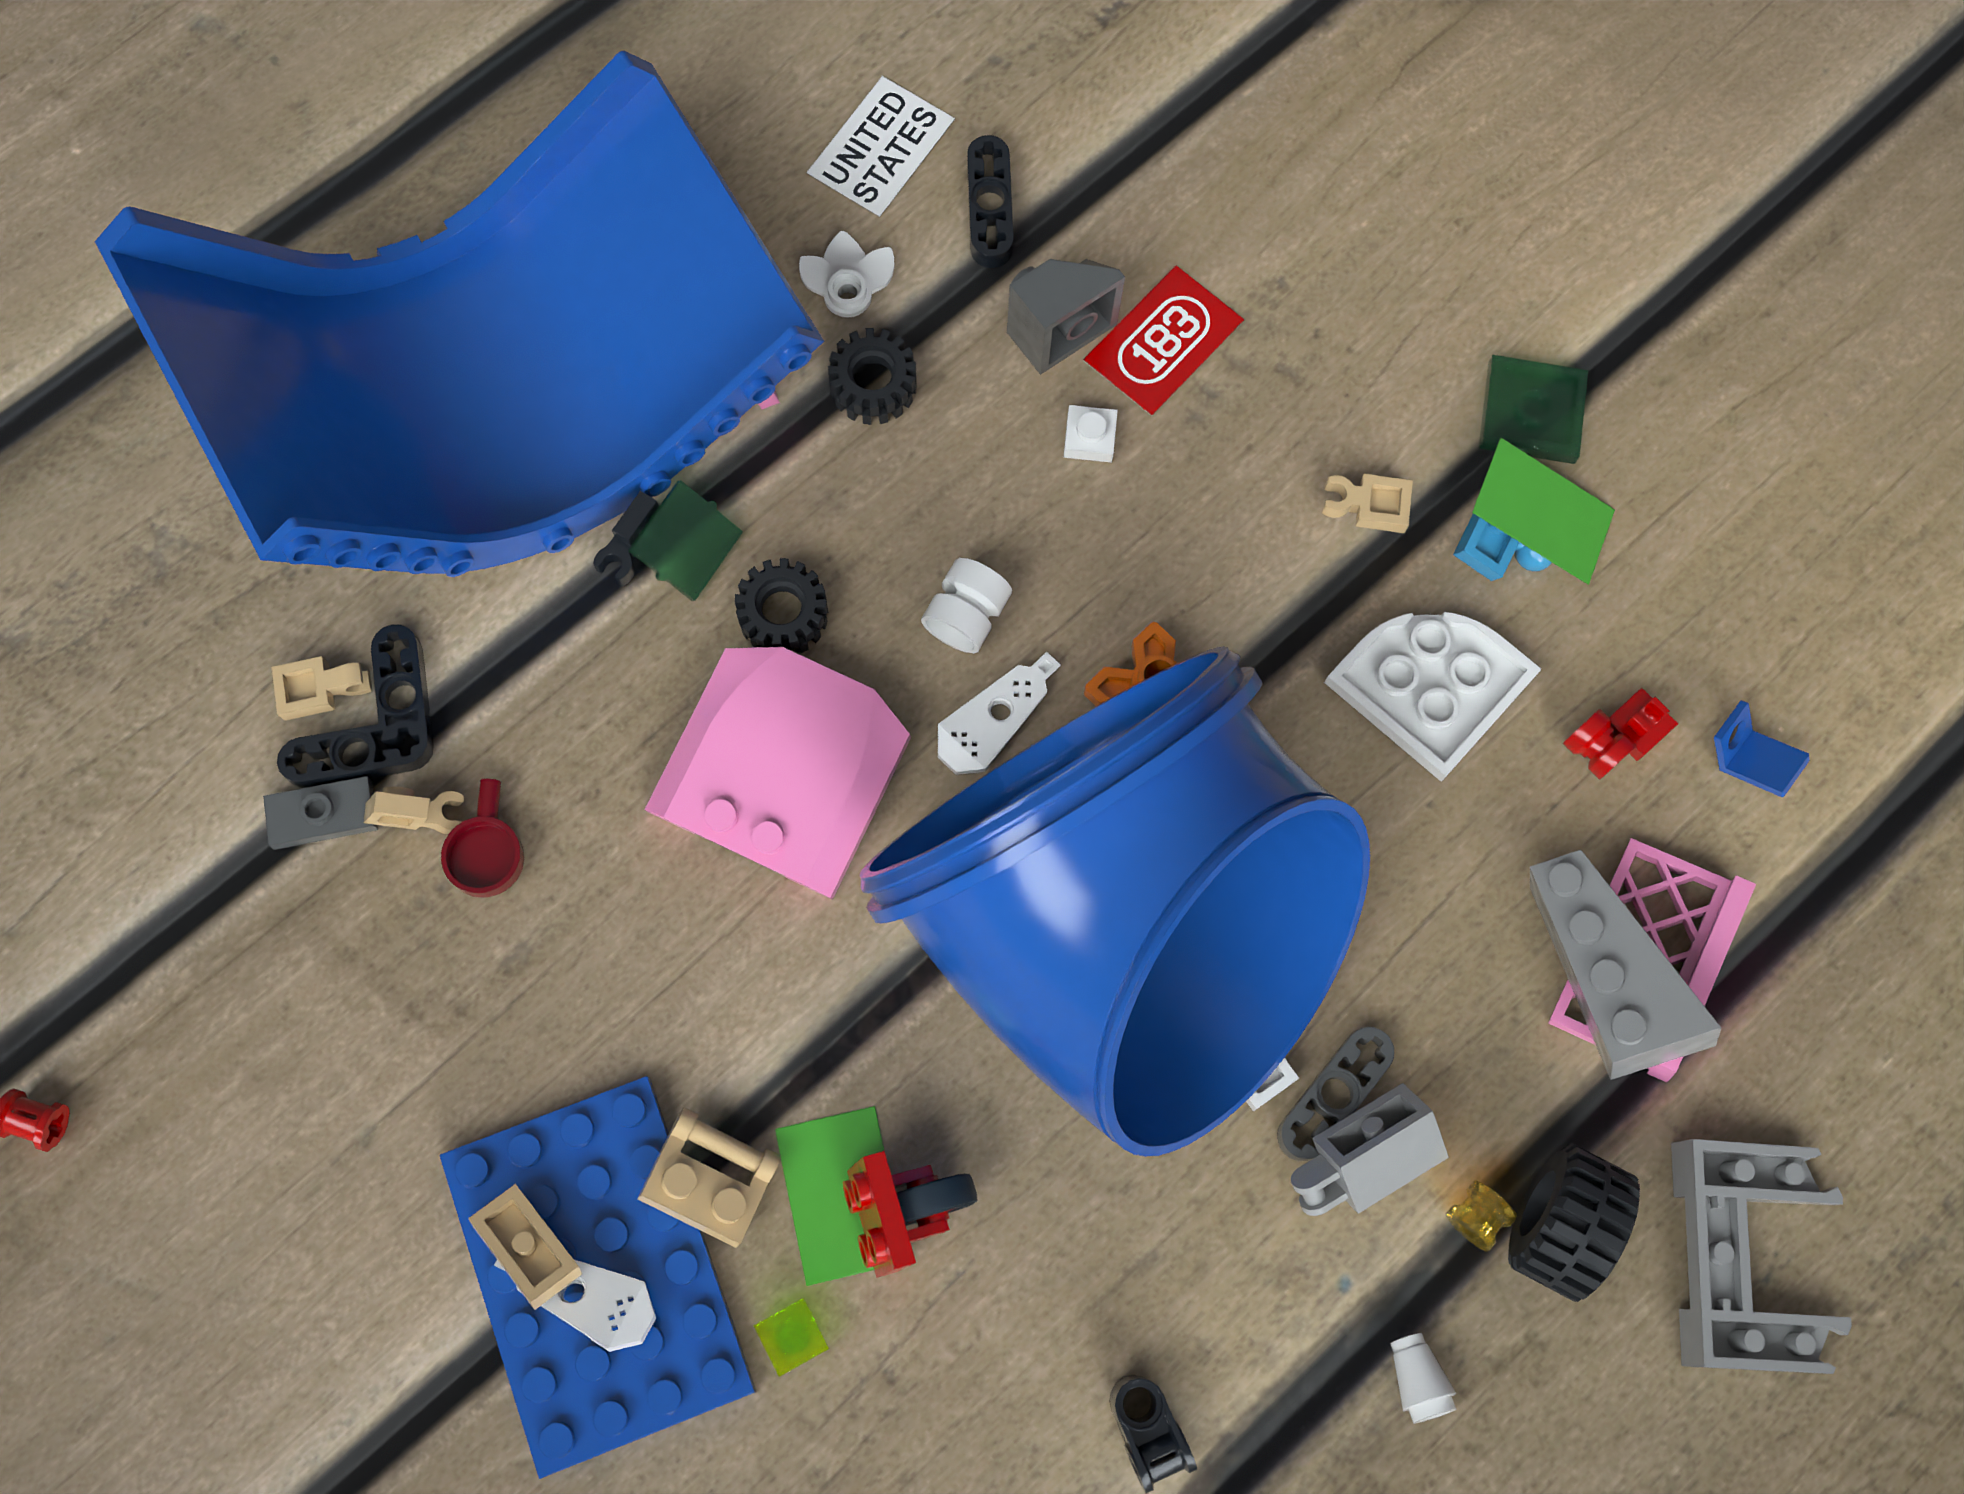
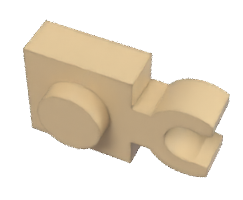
[1322,474,1413,533]

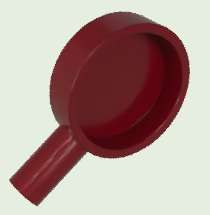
[441,778,524,898]

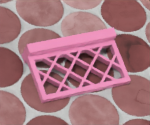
[1548,838,1756,1083]

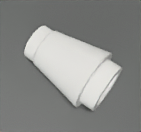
[1390,1333,1456,1424]

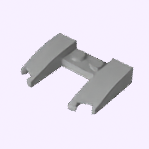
[1671,1139,1852,1374]

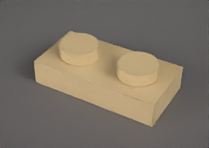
[468,1184,582,1310]

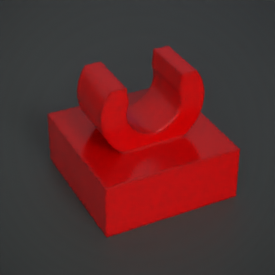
[1609,688,1678,761]

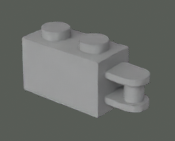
[1291,1083,1449,1216]

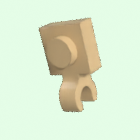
[271,656,372,721]
[364,786,464,834]

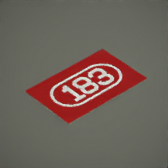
[1083,265,1244,416]

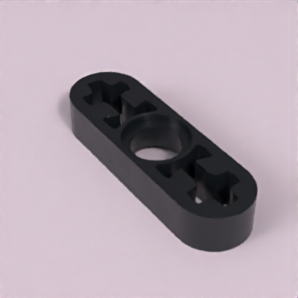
[967,135,1014,268]

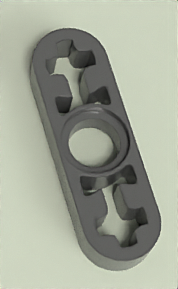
[1277,1027,1394,1161]

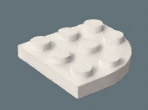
[1324,612,1541,782]

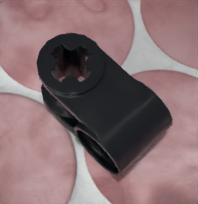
[1109,1375,1197,1494]

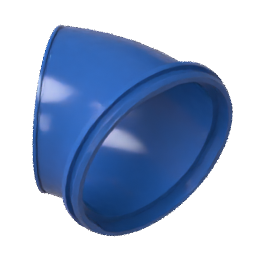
[860,646,1370,1157]

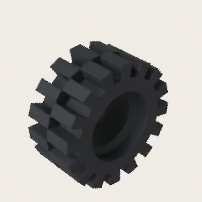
[828,328,917,425]
[735,558,828,653]

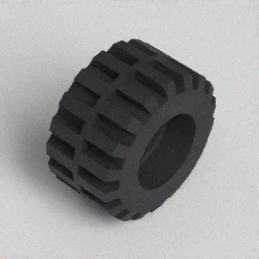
[1508,1143,1640,1302]

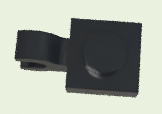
[593,491,664,587]

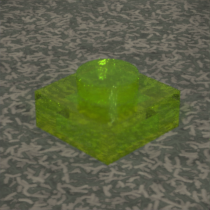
[753,1298,830,1377]

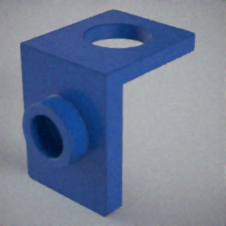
[1714,700,1810,797]

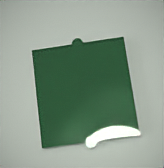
[628,480,743,601]

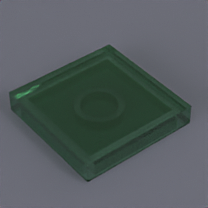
[1479,355,1588,464]

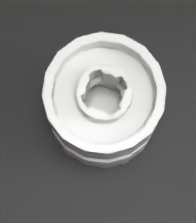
[921,558,1012,654]

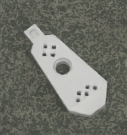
[938,652,1061,775]
[494,1260,656,1352]

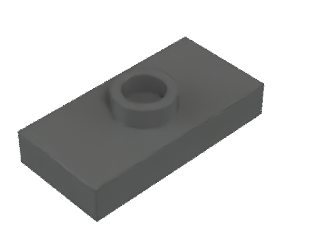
[263,776,378,850]

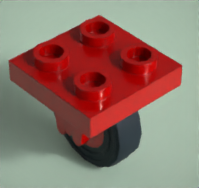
[843,1151,978,1278]

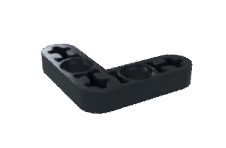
[277,624,434,788]

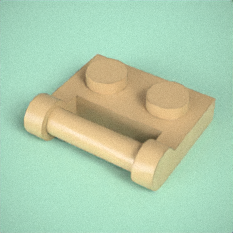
[637,1107,781,1248]

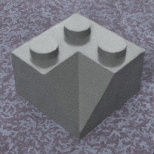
[1007,259,1125,375]

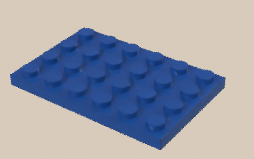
[439,1076,756,1479]

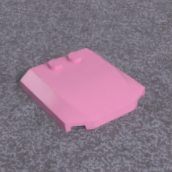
[644,647,911,900]

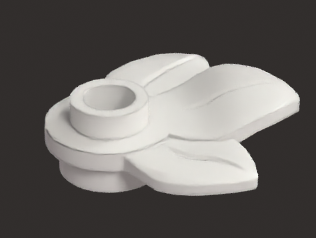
[799,231,894,317]

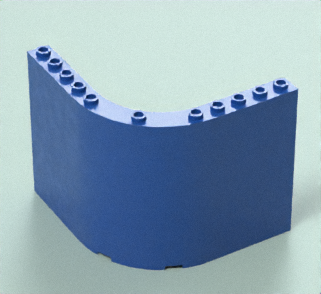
[95,51,825,577]

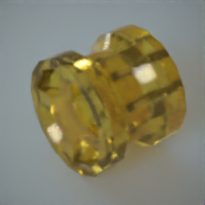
[1445,1181,1517,1252]

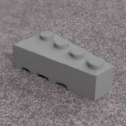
[1530,850,1721,1080]

